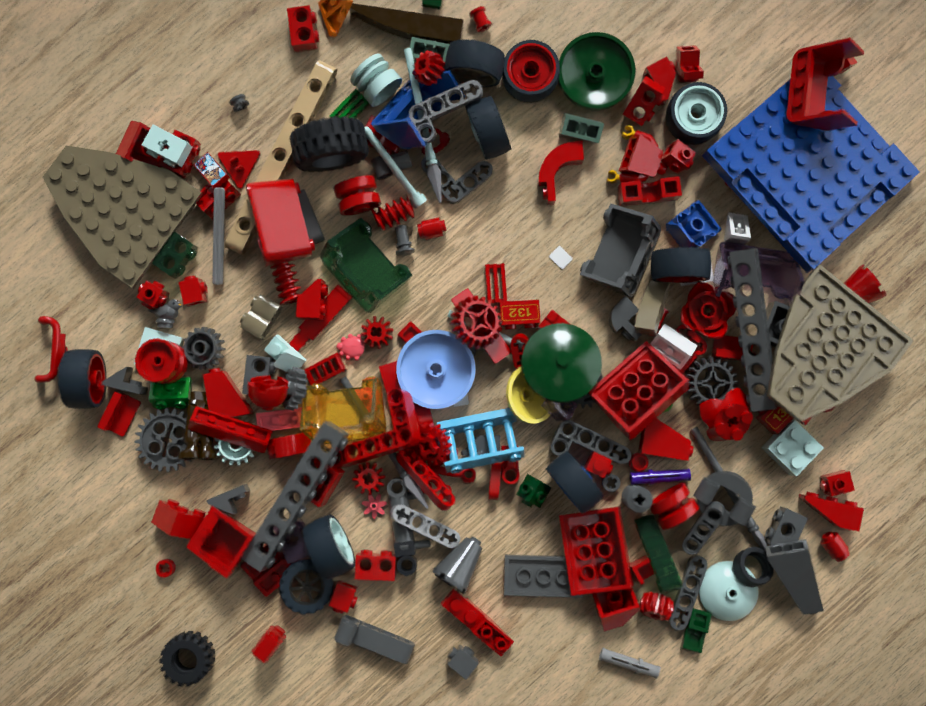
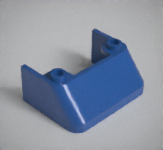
[371,71,466,149]

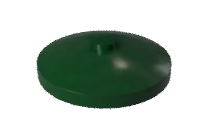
[558,32,636,111]
[521,323,602,403]

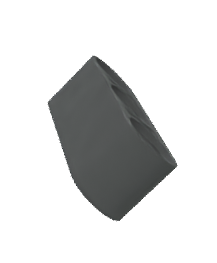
[298,189,325,245]
[682,501,725,555]

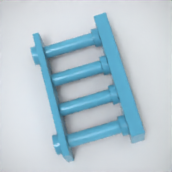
[437,408,525,473]

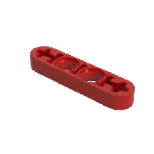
[396,448,455,511]

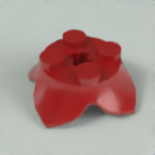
[681,282,737,339]
[699,387,753,441]

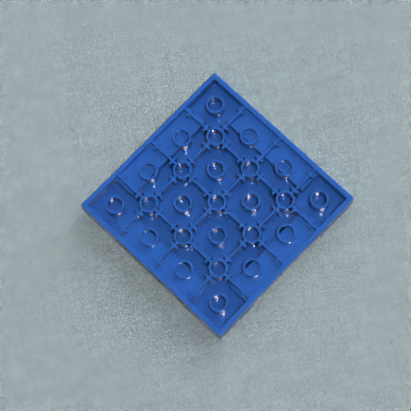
[702,76,920,273]

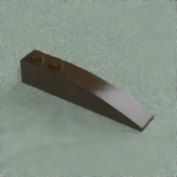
[349,3,464,44]

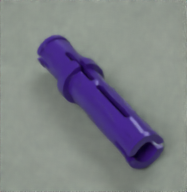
[630,468,691,485]

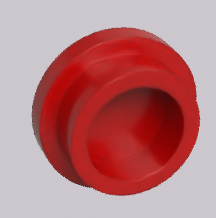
[629,453,649,472]

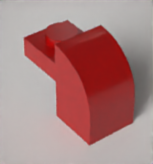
[676,45,704,82]
[267,432,311,460]

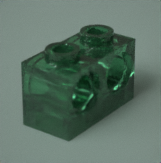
[152,231,198,279]

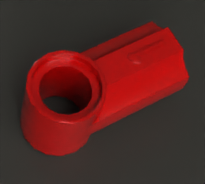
[501,446,520,484]

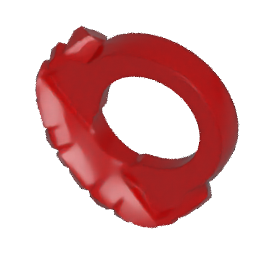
[421,128,450,155]

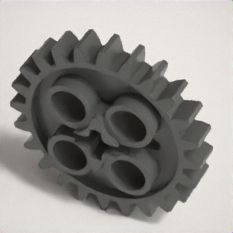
[134,408,200,472]

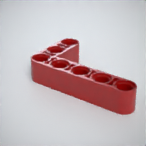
[333,388,421,468]

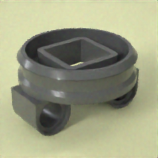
[693,471,756,526]

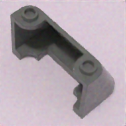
[580,203,661,297]

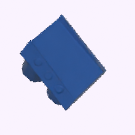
[666,200,721,248]

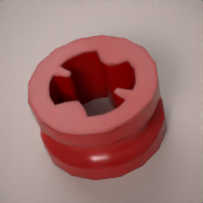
[156,559,176,578]

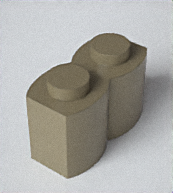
[240,294,283,340]

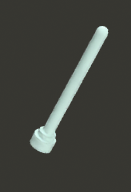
[364,127,427,208]

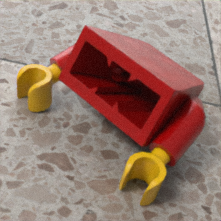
[607,125,667,183]

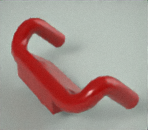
[34,316,68,383]

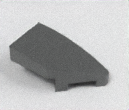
[461,435,500,455]

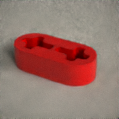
[675,324,707,356]
[510,333,529,369]
[488,463,502,501]

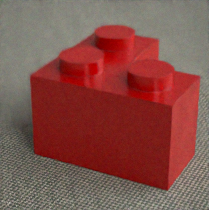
[151,499,206,539]

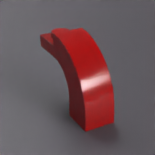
[537,141,584,205]

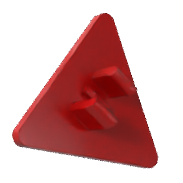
[218,150,260,189]

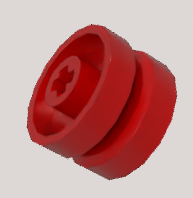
[333,175,382,216]
[135,338,188,384]
[649,483,700,530]

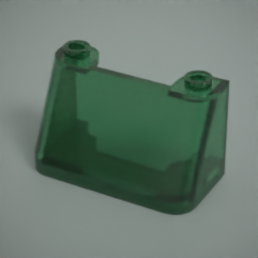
[320,217,413,313]

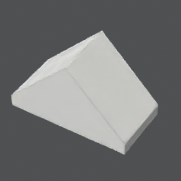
[723,212,751,245]

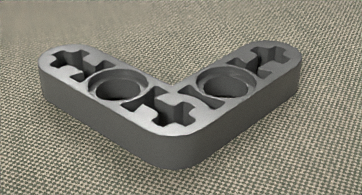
[421,156,493,204]

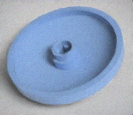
[396,330,475,409]

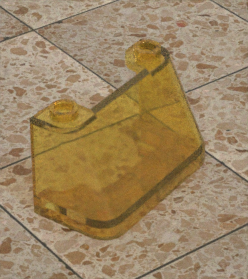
[300,376,387,444]

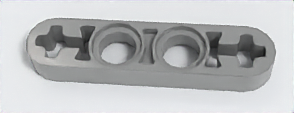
[390,504,460,548]

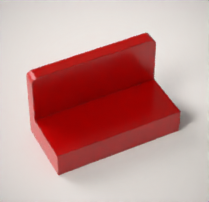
[711,335,756,361]
[97,391,141,436]

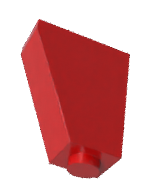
[203,368,253,418]
[638,418,693,461]

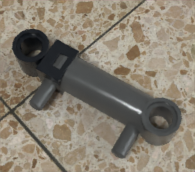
[387,477,431,576]

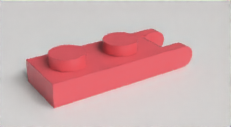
[255,406,311,431]

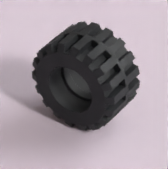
[159,631,215,687]

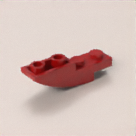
[441,588,514,657]

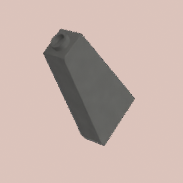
[765,539,824,615]

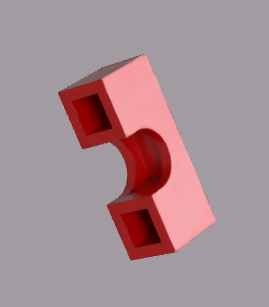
[618,176,682,207]

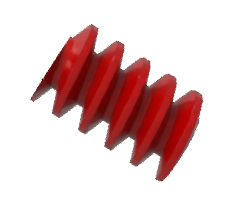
[371,194,414,231]
[270,263,301,305]

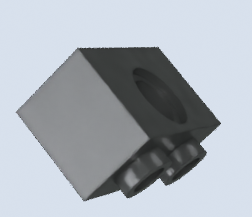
[765,506,808,545]

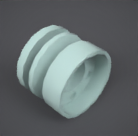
[350,53,402,107]

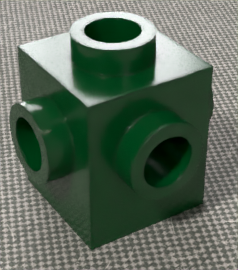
[516,474,552,508]

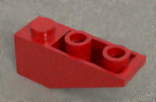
[798,492,864,532]

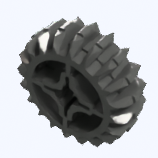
[685,357,739,405]

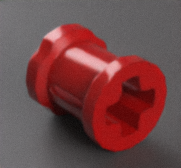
[469,6,492,33]

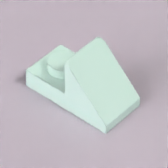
[264,335,307,372]

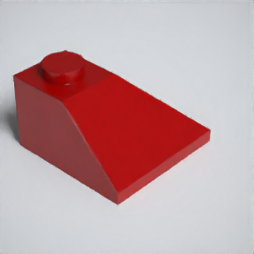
[591,588,640,632]

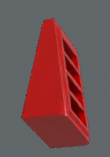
[304,352,347,387]

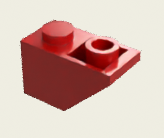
[296,279,328,320]

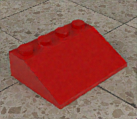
[588,341,689,441]
[559,507,634,596]

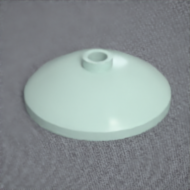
[699,561,759,621]

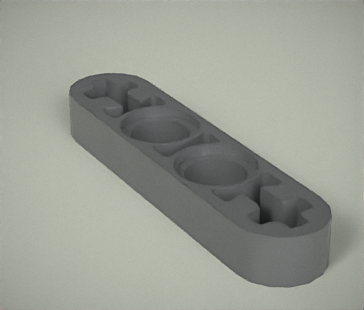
[668,555,708,630]

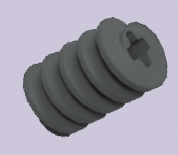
[621,484,653,513]

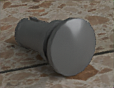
[395,225,415,256]

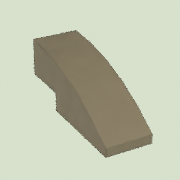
[635,281,669,336]

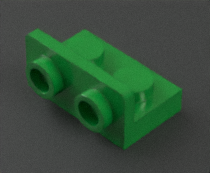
[148,377,192,410]

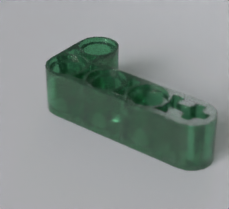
[634,513,683,595]

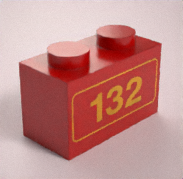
[499,300,540,330]
[755,406,793,435]

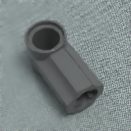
[371,150,412,180]

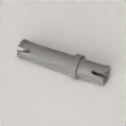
[599,648,660,679]

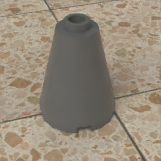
[432,536,483,594]

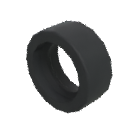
[733,547,774,587]

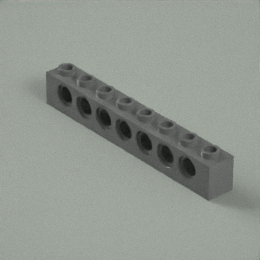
[728,248,779,411]
[241,421,349,572]

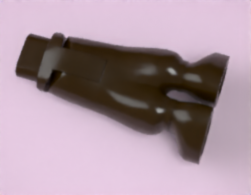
[178,391,216,460]

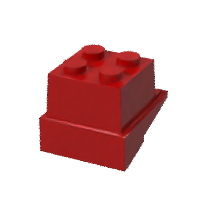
[186,506,256,578]

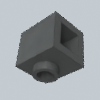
[447,645,479,680]

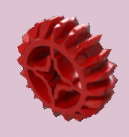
[450,295,503,349]

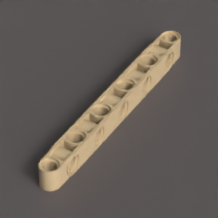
[224,60,337,255]

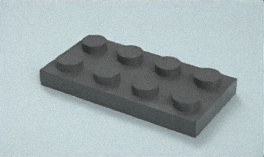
[504,554,583,598]

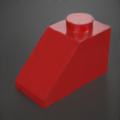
[643,56,676,106]

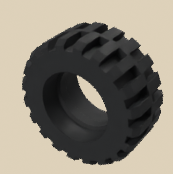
[290,117,369,172]

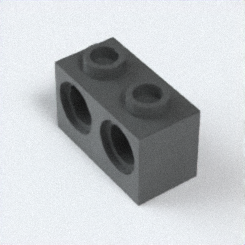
[242,355,276,395]

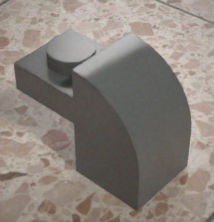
[609,296,642,342]

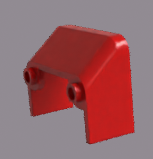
[787,37,864,131]

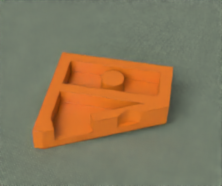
[318,0,353,37]

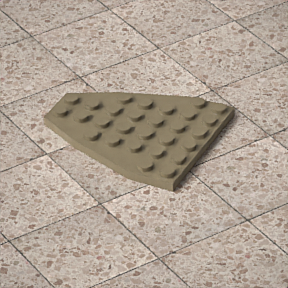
[43,146,203,289]
[767,264,914,422]

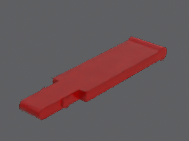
[289,284,353,352]

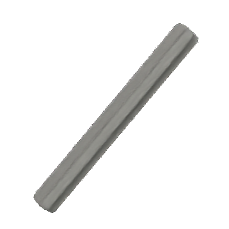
[212,187,225,285]

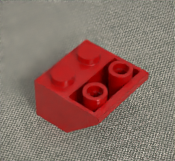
[304,458,345,507]

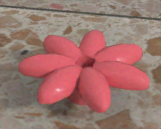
[362,494,387,519]

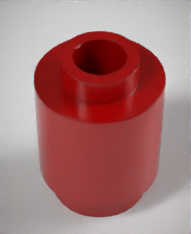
[417,217,447,240]
[820,531,850,562]

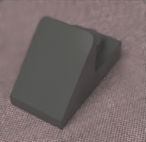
[102,367,148,395]
[206,484,250,515]

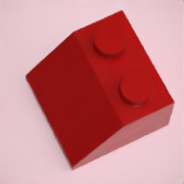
[116,121,166,167]

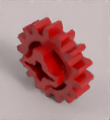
[413,422,452,465]

